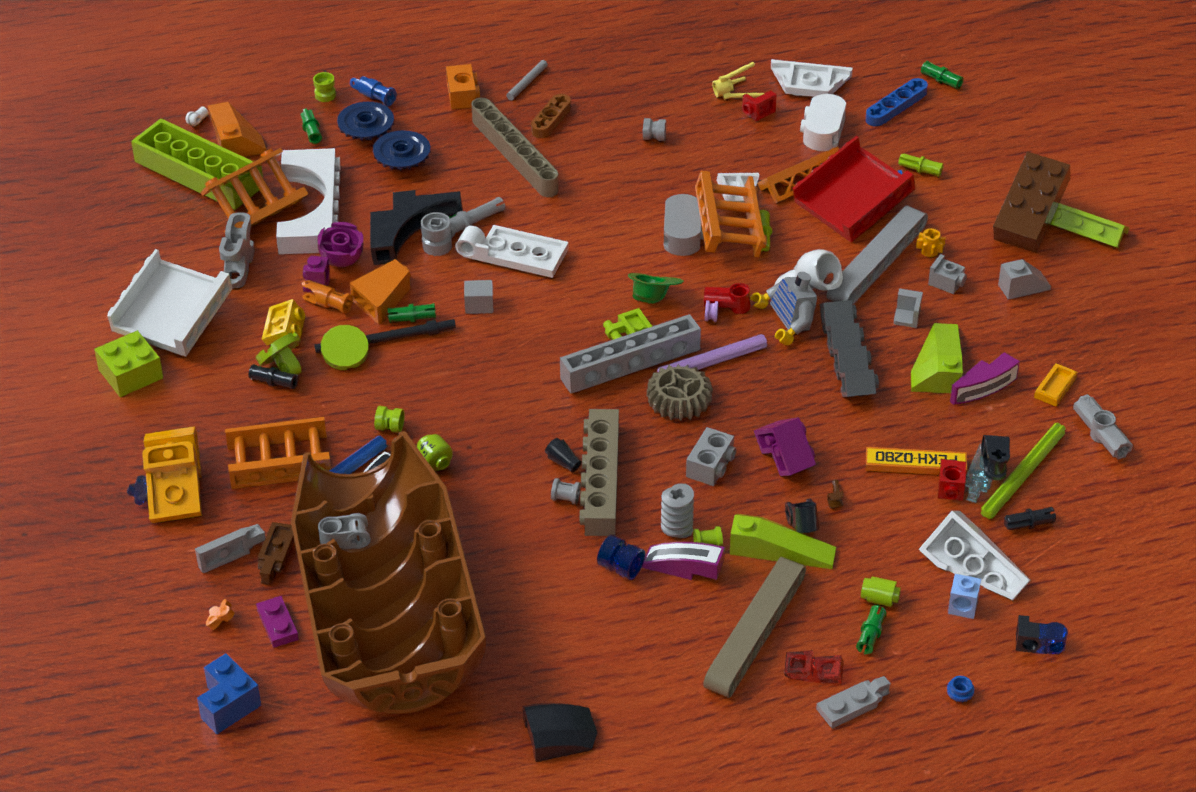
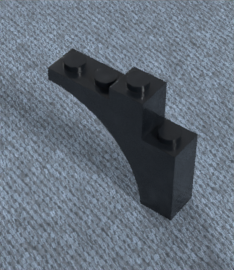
[370,190,463,265]

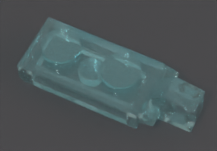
[965,444,993,503]

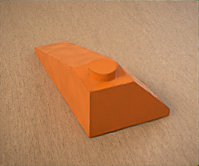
[207,102,266,157]

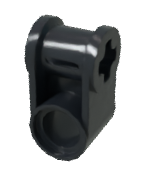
[981,435,1010,480]
[785,498,819,533]

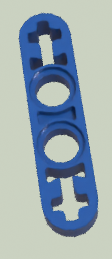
[865,78,928,126]

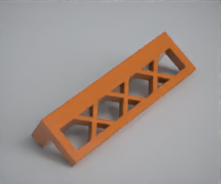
[757,146,839,203]

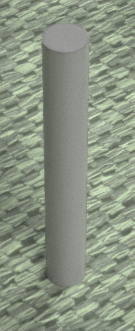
[506,60,548,100]

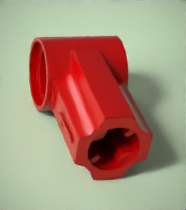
[703,283,751,314]

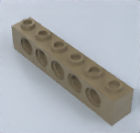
[580,409,619,536]

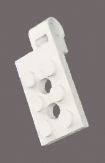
[456,225,569,278]

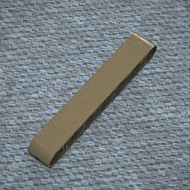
[472,98,559,197]
[703,557,806,698]

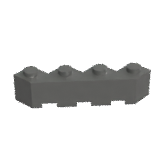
[820,300,879,397]

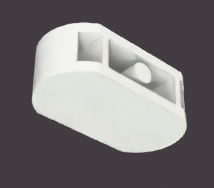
[800,94,846,151]

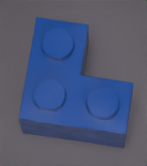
[197,653,261,734]

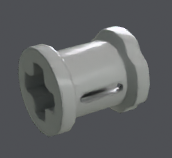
[551,478,581,505]

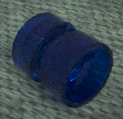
[597,535,646,580]

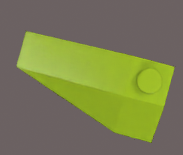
[911,323,963,393]
[730,514,836,569]

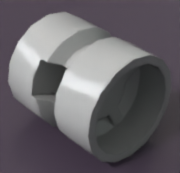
[421,212,452,256]

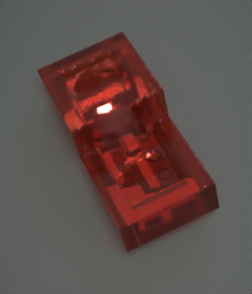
[784,650,844,683]

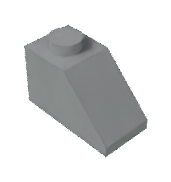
[998,259,1051,300]

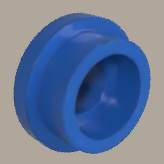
[947,676,975,702]

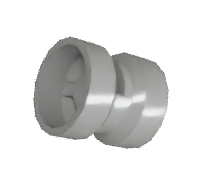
[643,118,667,141]

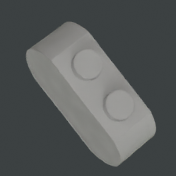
[664,194,704,256]

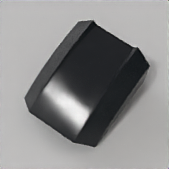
[522,703,597,762]

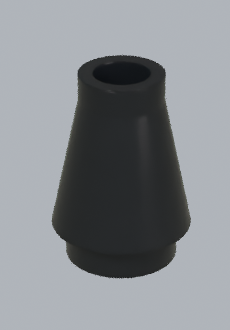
[545,438,582,473]

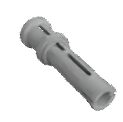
[450,197,505,238]

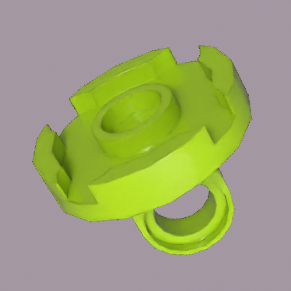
[256,332,301,375]

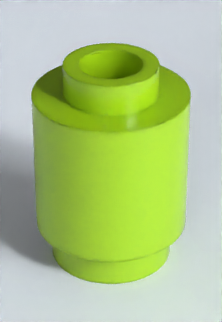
[861,576,901,607]

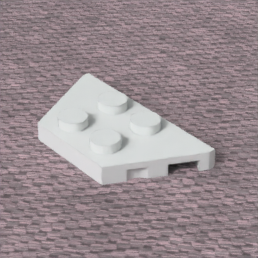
[771,59,853,97]

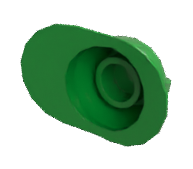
[628,273,684,303]

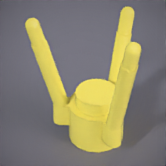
[712,62,764,100]

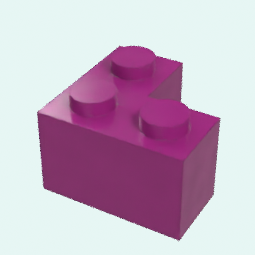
[753,417,816,476]

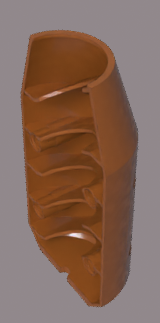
[291,431,486,714]

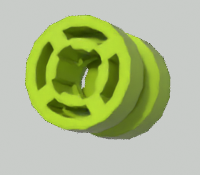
[313,72,336,102]
[374,406,405,433]

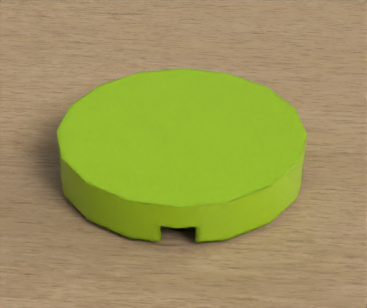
[321,325,369,370]

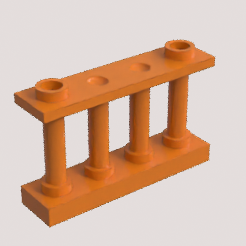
[200,148,308,233]
[695,171,767,257]
[225,417,331,489]

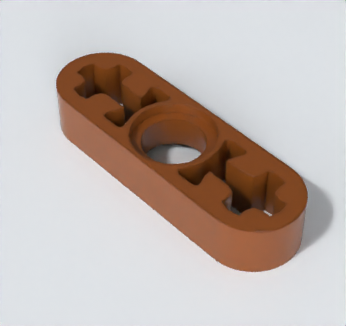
[531,94,571,138]

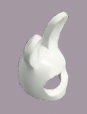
[775,249,843,290]

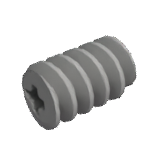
[661,483,694,538]

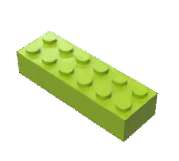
[131,119,263,210]

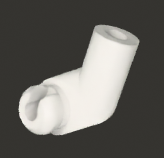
[185,107,209,127]

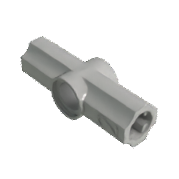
[1073,394,1133,459]

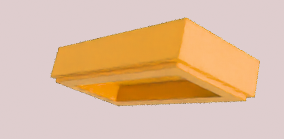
[1034,363,1078,407]

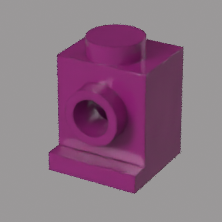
[303,256,331,292]

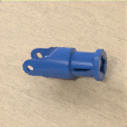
[350,76,397,106]

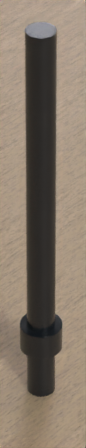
[314,319,456,353]

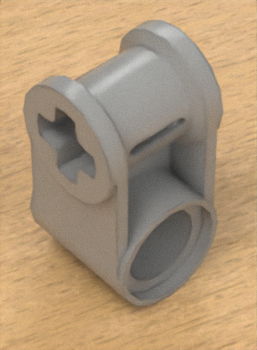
[318,513,371,549]

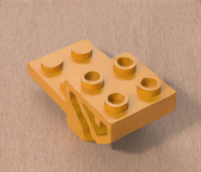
[142,426,202,523]

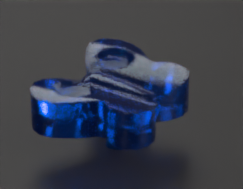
[126,475,148,505]

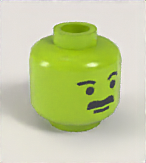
[417,434,453,471]

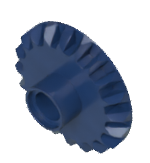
[337,102,394,141]
[373,130,431,171]

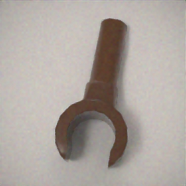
[827,479,843,508]

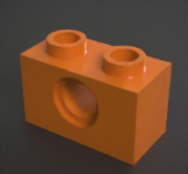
[446,64,480,109]

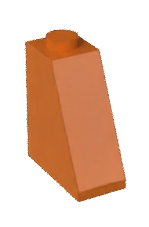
[350,259,411,325]

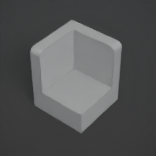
[464,280,493,314]
[894,288,923,328]

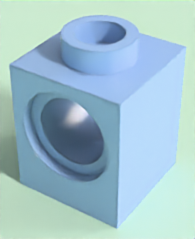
[948,574,981,619]

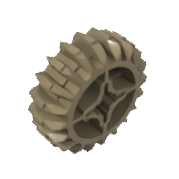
[647,364,713,421]

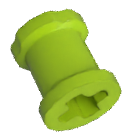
[693,526,723,547]

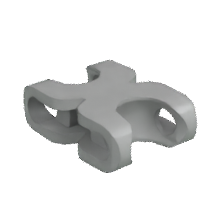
[219,213,255,288]

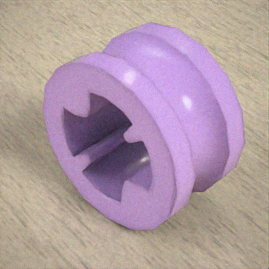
[705,300,718,322]

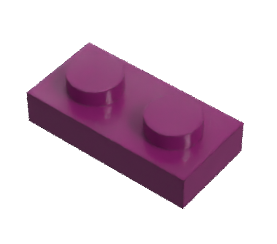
[256,596,299,648]

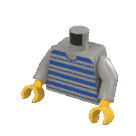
[750,272,817,345]

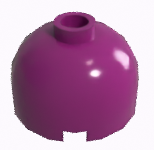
[318,222,364,267]

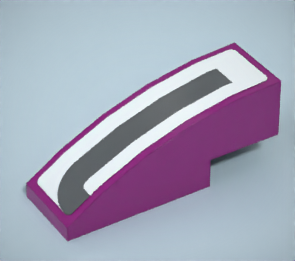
[950,352,1020,405]
[642,542,725,580]

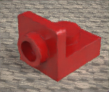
[742,90,777,121]

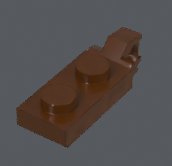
[258,522,295,585]

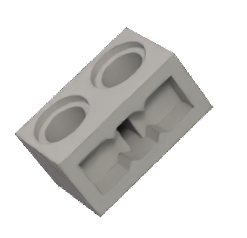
[686,427,736,486]

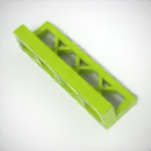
[1050,203,1129,248]

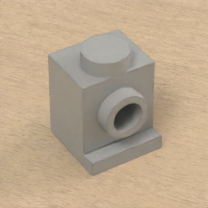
[928,254,967,294]

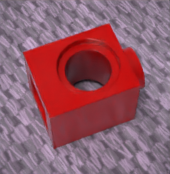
[938,459,966,501]

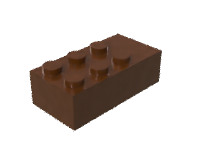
[993,151,1071,253]

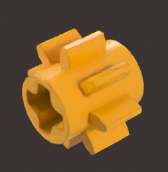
[916,228,946,257]

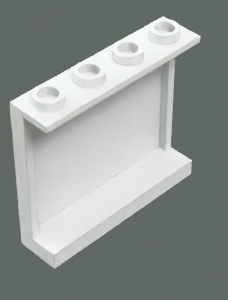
[107,249,232,357]

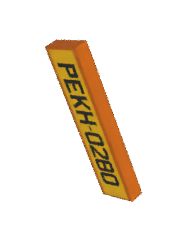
[866,447,967,475]

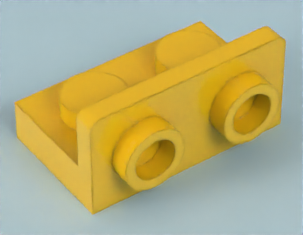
[262,299,305,347]

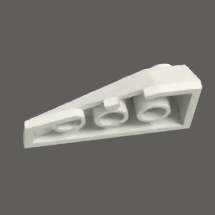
[919,511,1030,600]

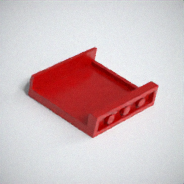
[792,135,916,243]

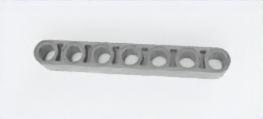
[827,205,928,305]

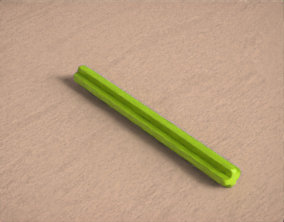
[981,423,1066,519]

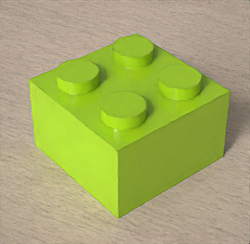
[94,330,163,397]

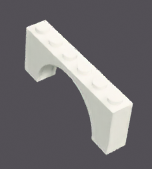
[276,148,341,254]

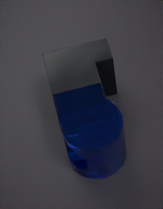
[1015,615,1068,654]

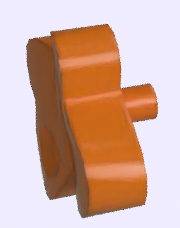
[206,599,235,630]

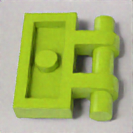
[603,308,652,340]

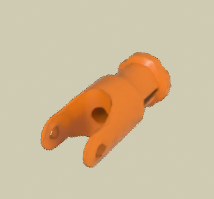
[302,280,353,314]

